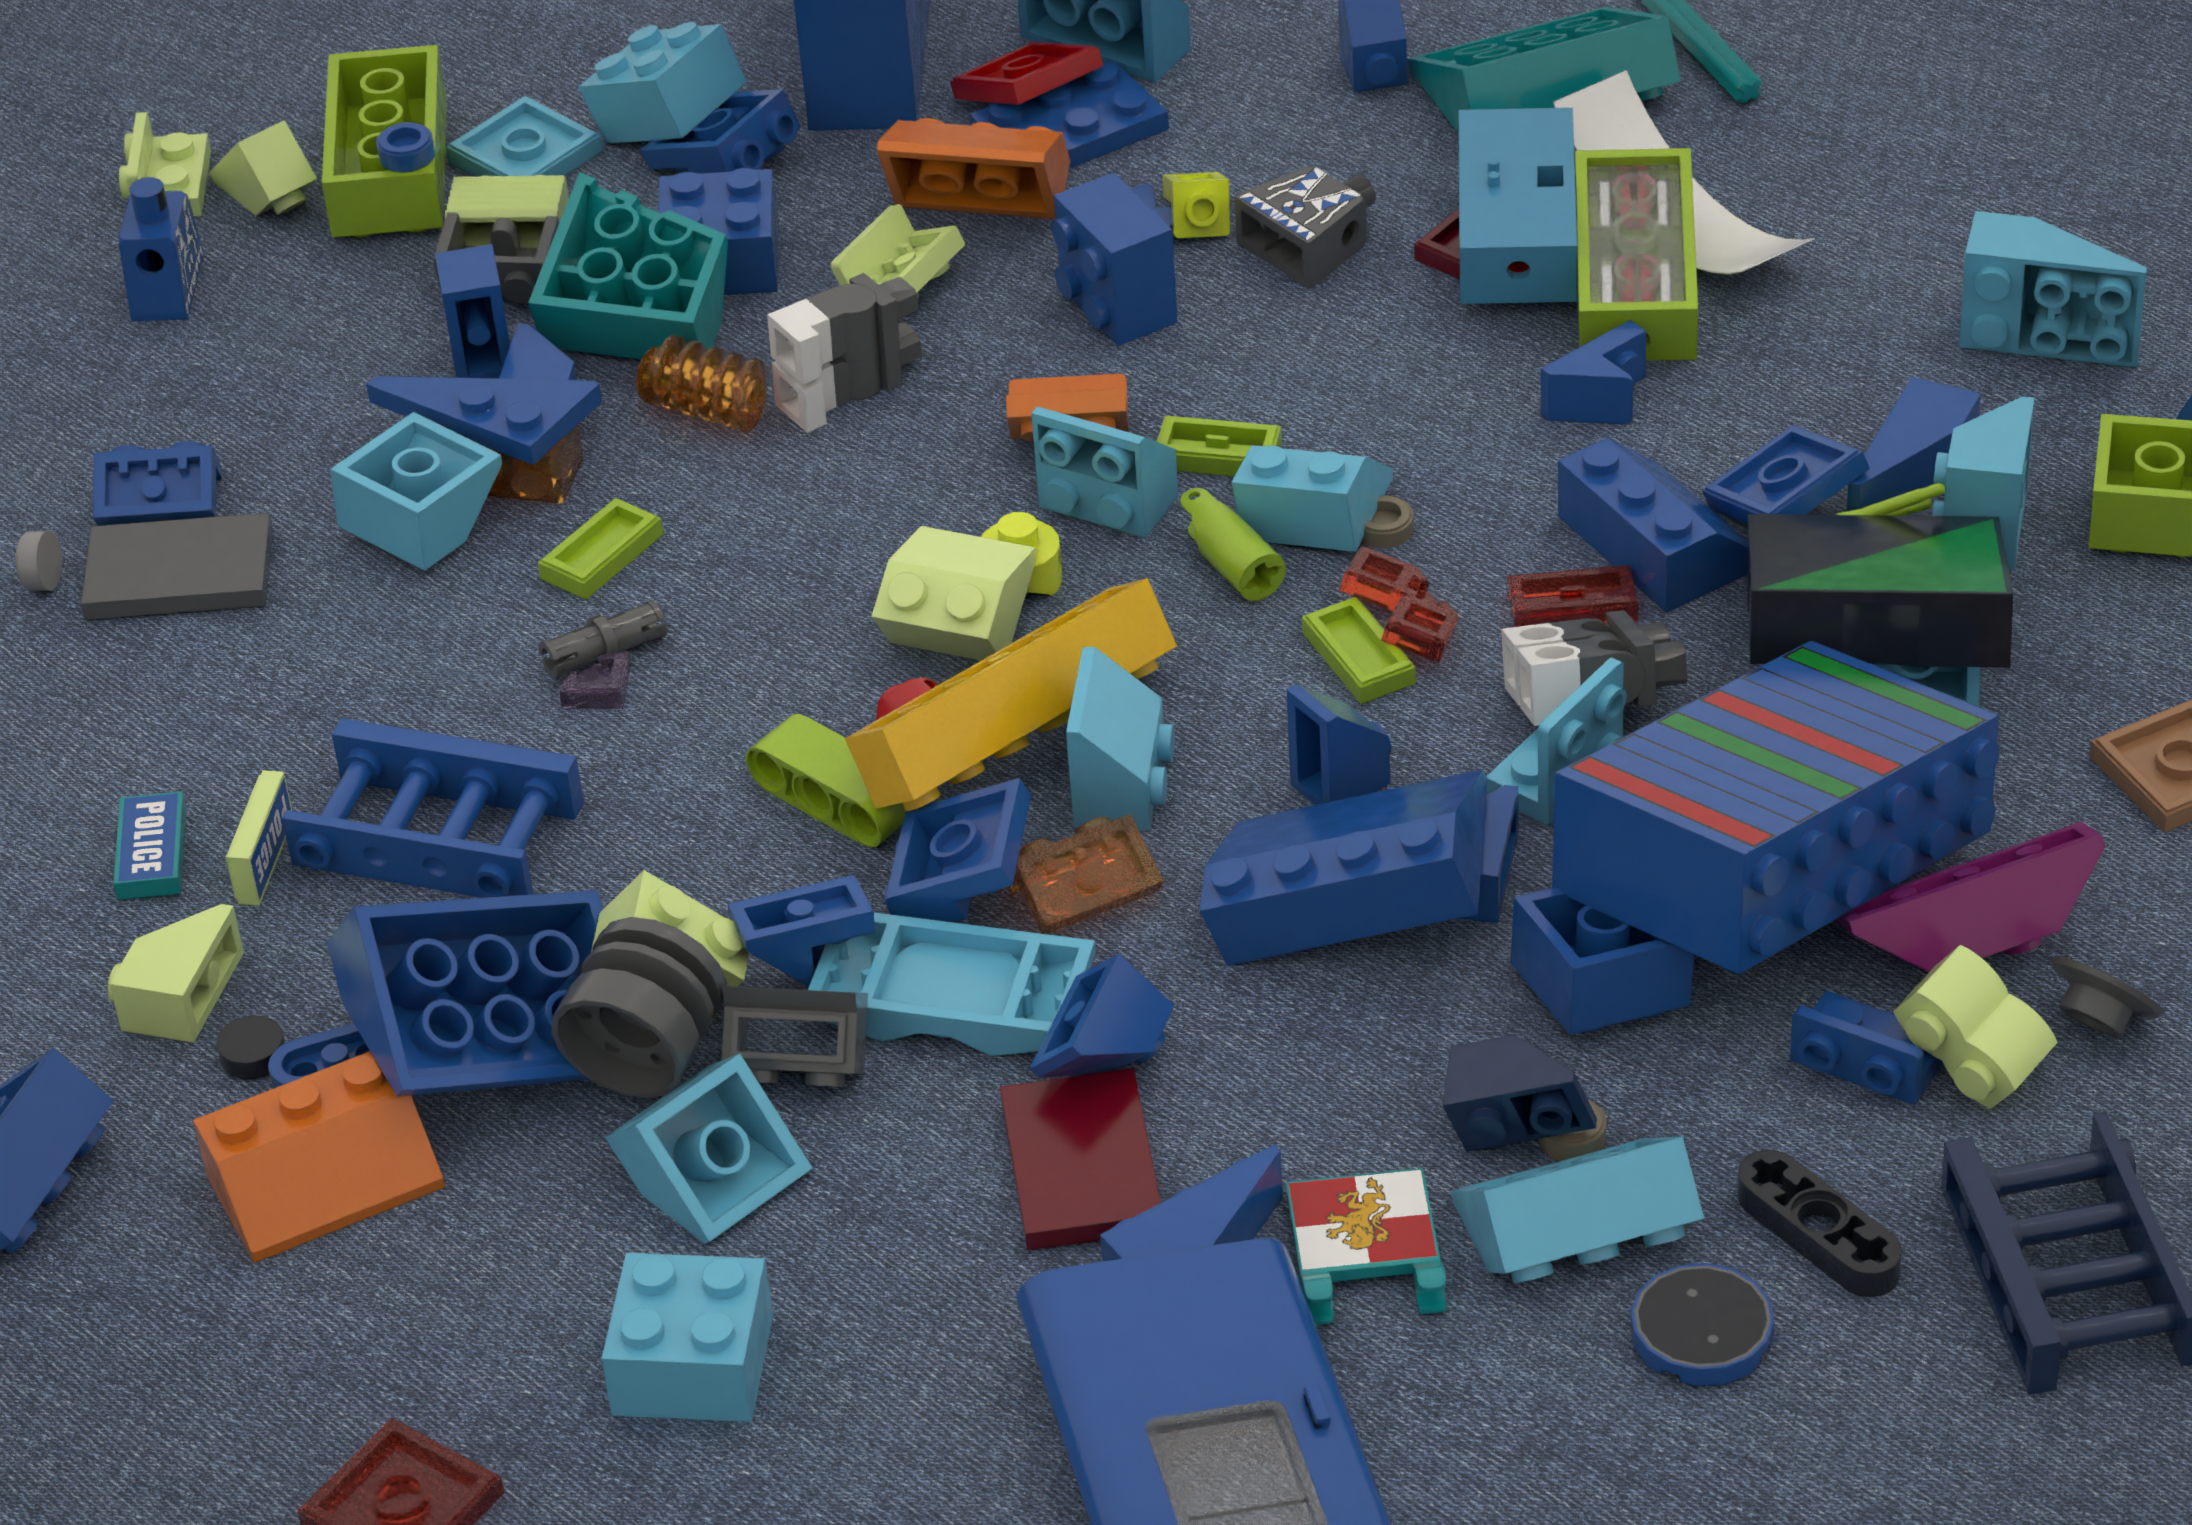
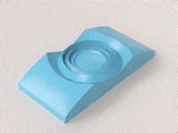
[808,912,1096,1056]

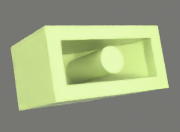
[209,120,317,216]
[108,904,244,1043]

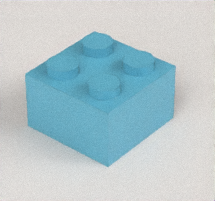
[579,22,748,144]
[601,1253,773,1422]

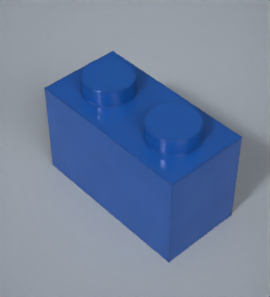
[435,244,510,379]

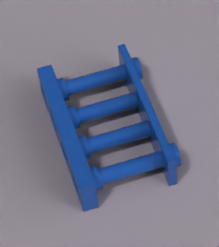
[282,718,584,898]

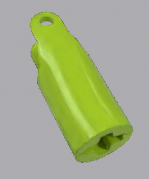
[1180,488,1286,601]

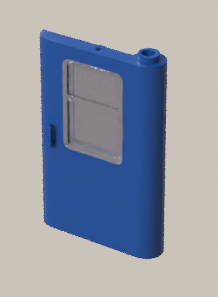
[1016,1238,1392,1525]

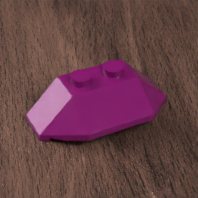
[1836,821,2105,972]

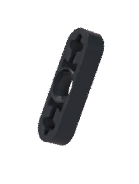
[1738,1150,1902,1297]

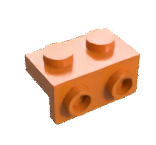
[1006,373,1129,442]

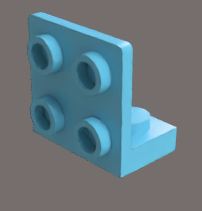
[1486,657,1627,827]

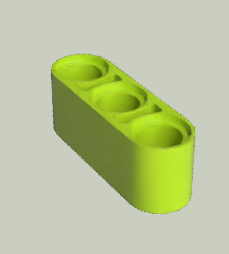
[745,714,906,848]

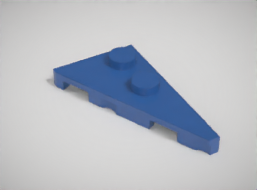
[366,376,602,465]

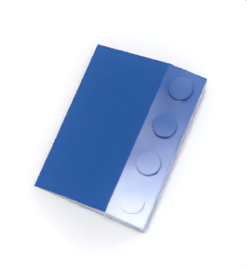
[1199,769,1487,966]
[327,890,603,1096]

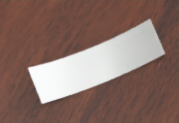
[1553,70,1814,275]

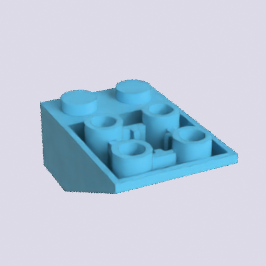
[1959,211,2147,368]

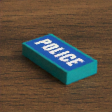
[113,791,187,900]

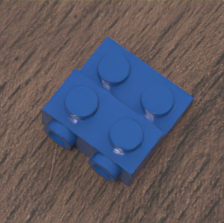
[640,89,801,174]
[885,778,1032,923]

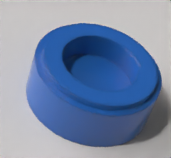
[376,122,435,172]

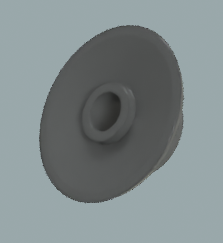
[2052,957,2164,1038]

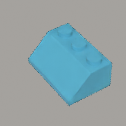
[1450,1137,1704,1283]

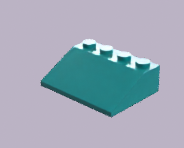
[1407,6,1681,132]

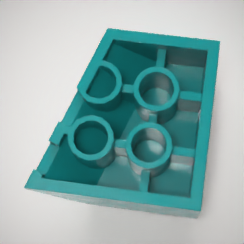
[528,172,728,367]

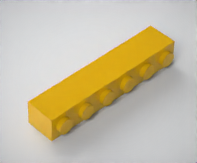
[844,578,1177,811]

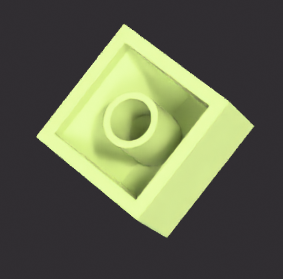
[871,526,1038,660]

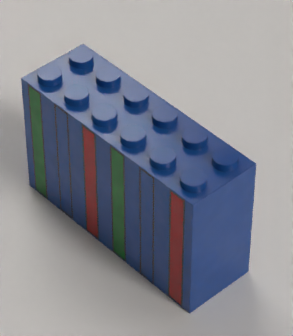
[1552,641,2000,974]

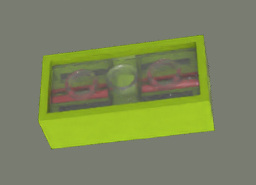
[1575,148,1698,361]

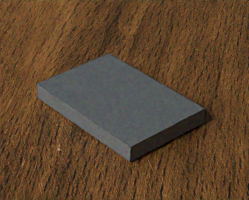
[81,513,273,620]

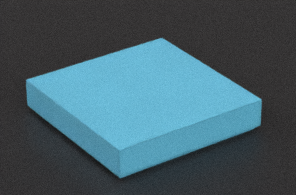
[446,96,603,176]

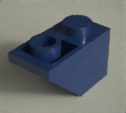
[1442,1034,1597,1152]

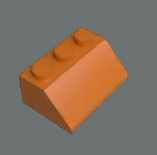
[876,118,1070,219]
[193,1051,445,1263]

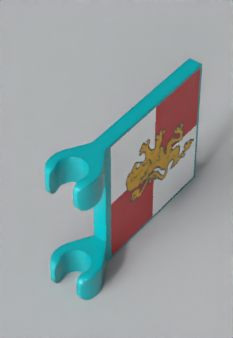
[1286,1168,1447,1325]

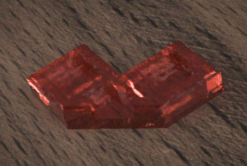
[1339,546,1460,663]

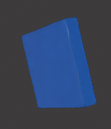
[1702,425,1870,524]

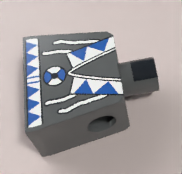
[1234,166,1376,289]

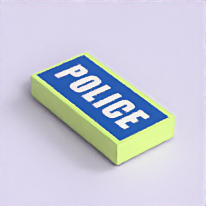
[226,770,292,906]

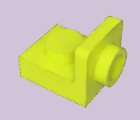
[1162,172,1230,238]

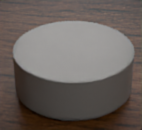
[16,530,62,591]

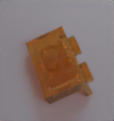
[1009,814,1164,934]

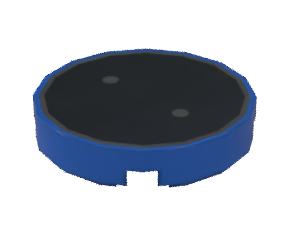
[1631,1263,1774,1386]

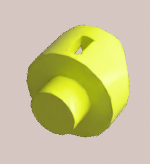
[981,512,1063,596]

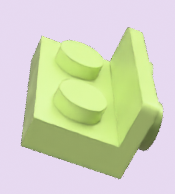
[119,112,211,216]

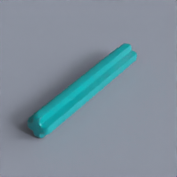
[1640,0,1762,104]

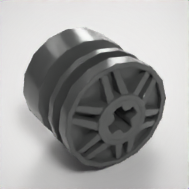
[551,917,727,1098]

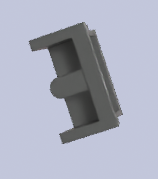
[433,212,559,304]
[722,986,868,1087]

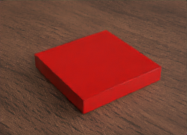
[950,42,1103,105]

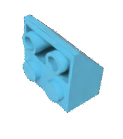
[1031,406,1179,538]

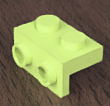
[831,204,966,298]

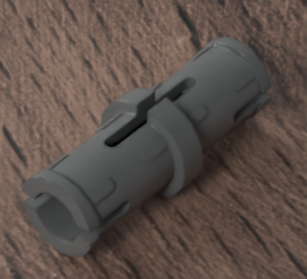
[539,600,667,679]

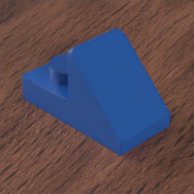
[1541,320,1646,424]
[728,875,875,987]

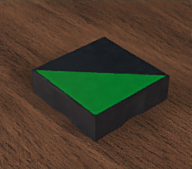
[1747,514,2013,668]

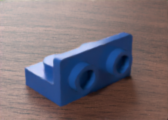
[93,441,222,526]
[1790,990,1943,1105]

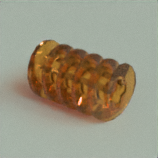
[636,334,767,433]

